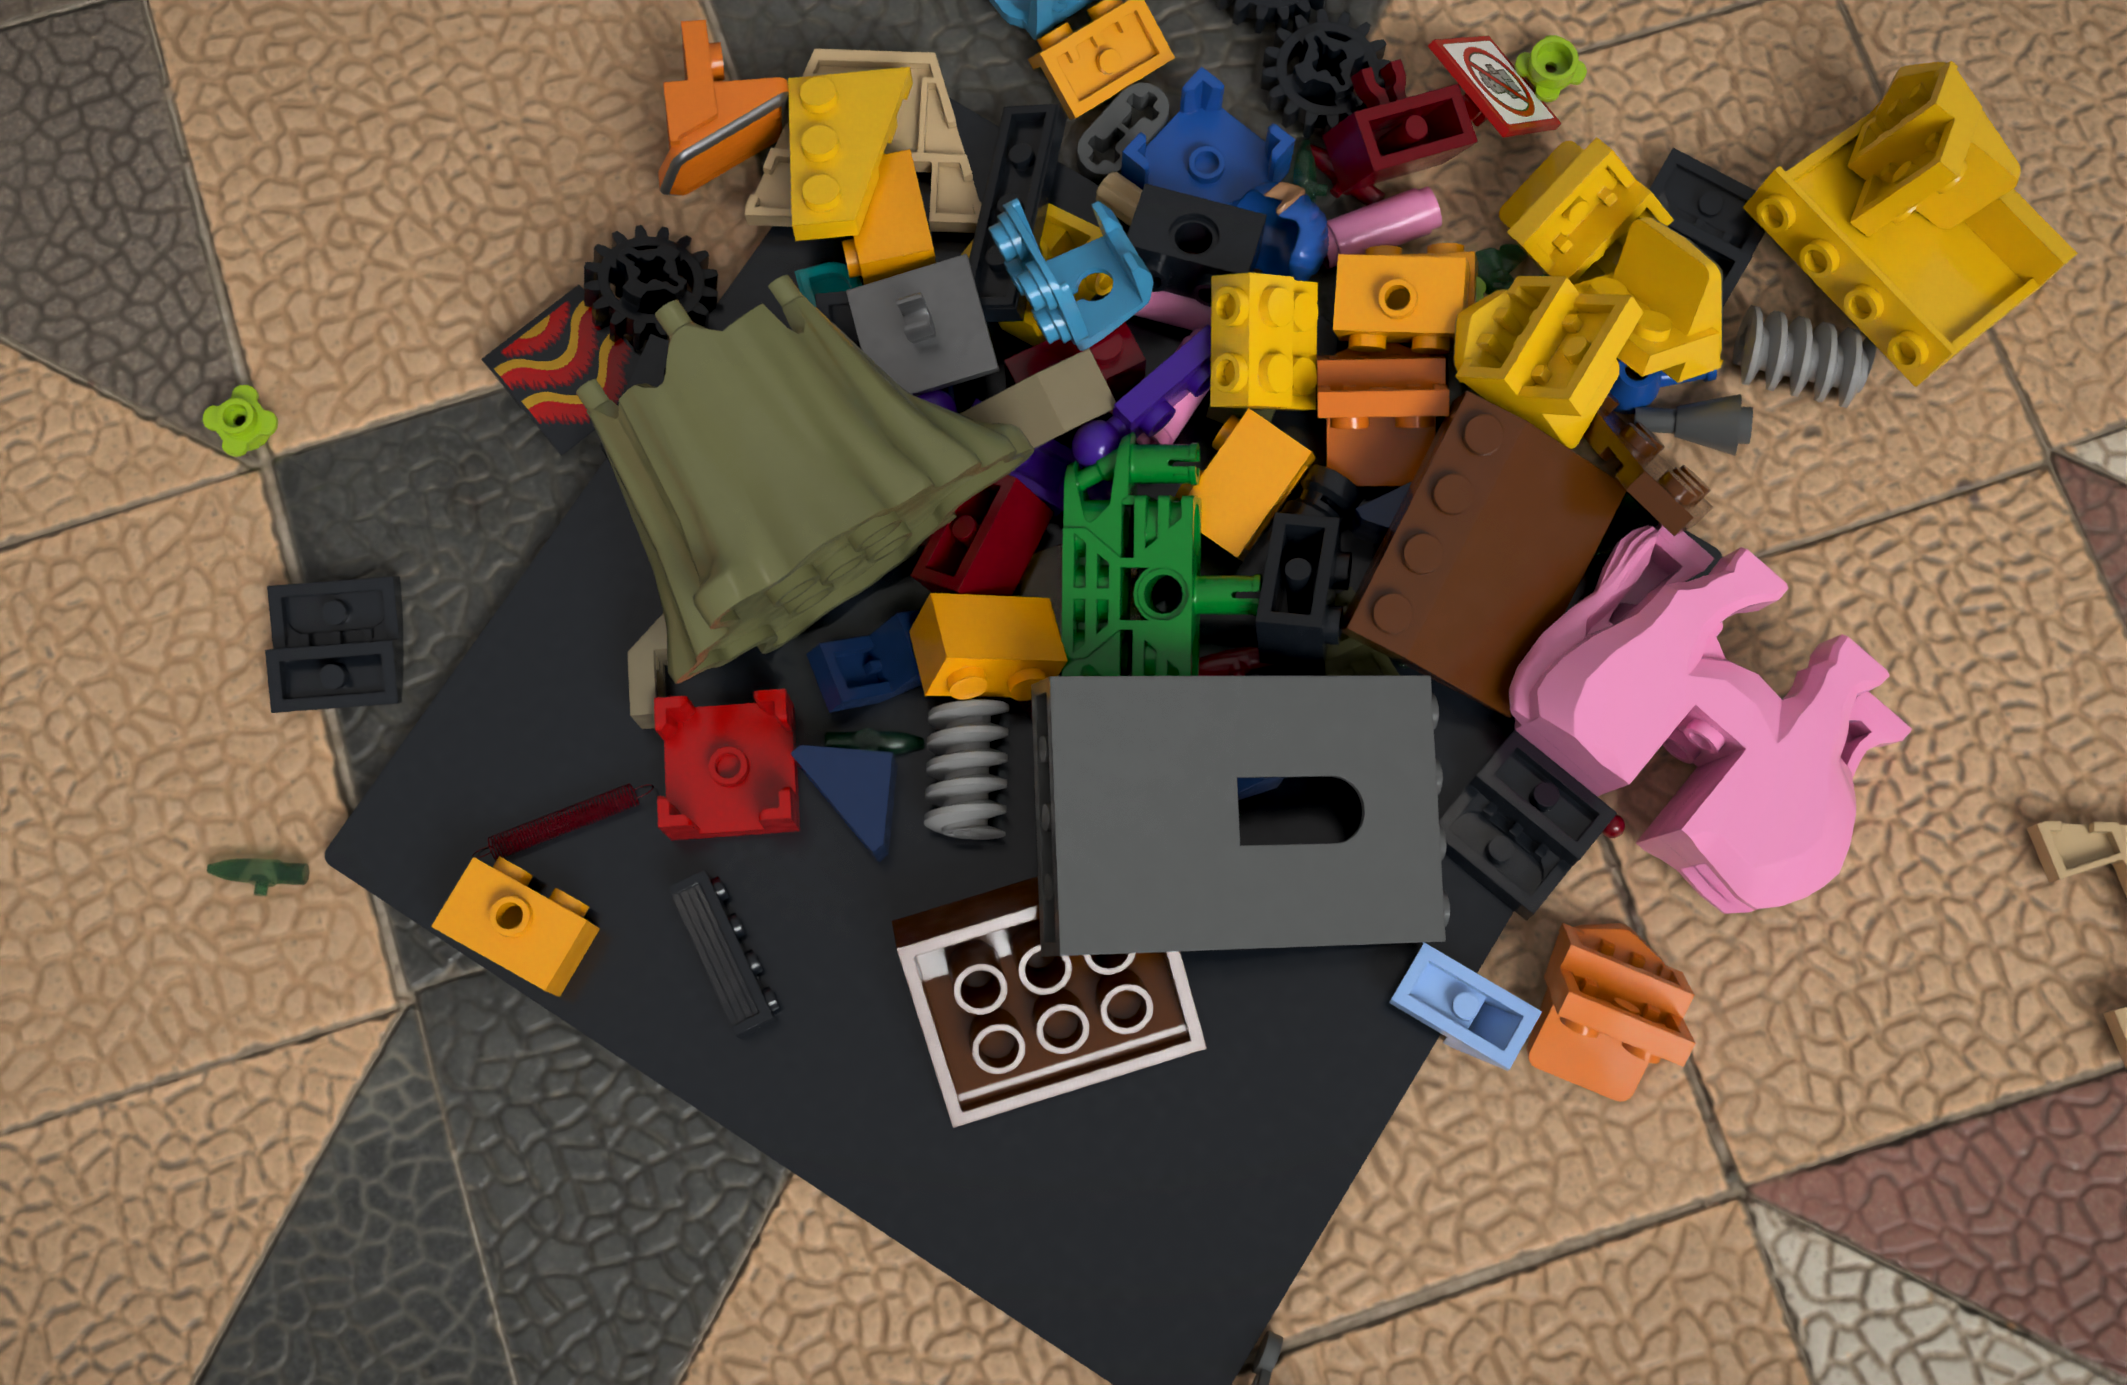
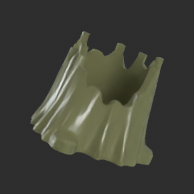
[576,275,1035,684]

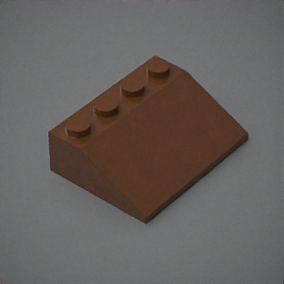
[1340,391,1626,718]
[892,876,1207,1128]

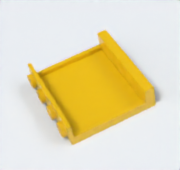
[1743,101,2078,387]

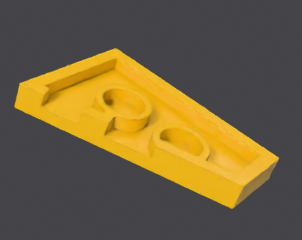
[788,67,913,241]

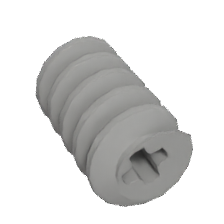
[1733,305,1877,408]
[924,699,1009,840]

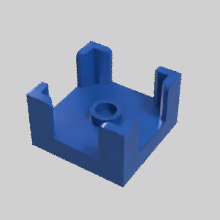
[1121,66,1296,207]

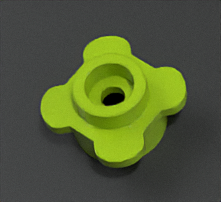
[1514,35,1587,102]
[203,385,278,457]

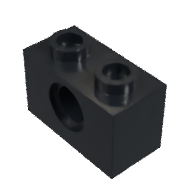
[1127,184,1267,307]

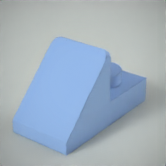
[1389,942,1542,1071]

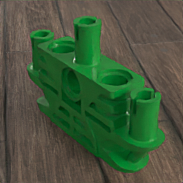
[1061,432,1263,676]

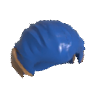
[1232,182,1329,281]

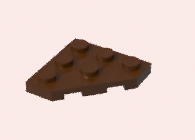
[1583,392,1713,536]

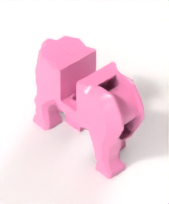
[1509,523,1912,914]

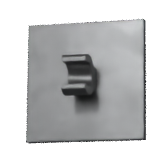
[846,254,1000,396]

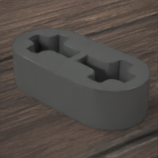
[1077,82,1170,185]

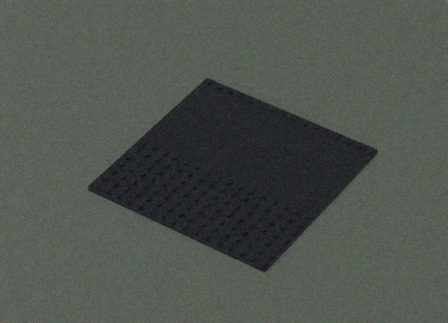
[325,98,1723,1385]

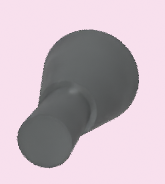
[1634,394,1753,456]

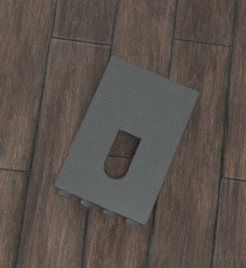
[1031,676,1450,957]

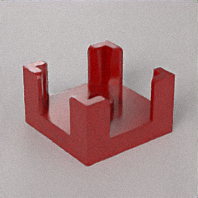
[654,689,800,841]

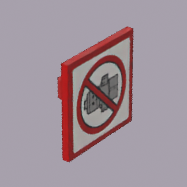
[1428,35,1562,138]

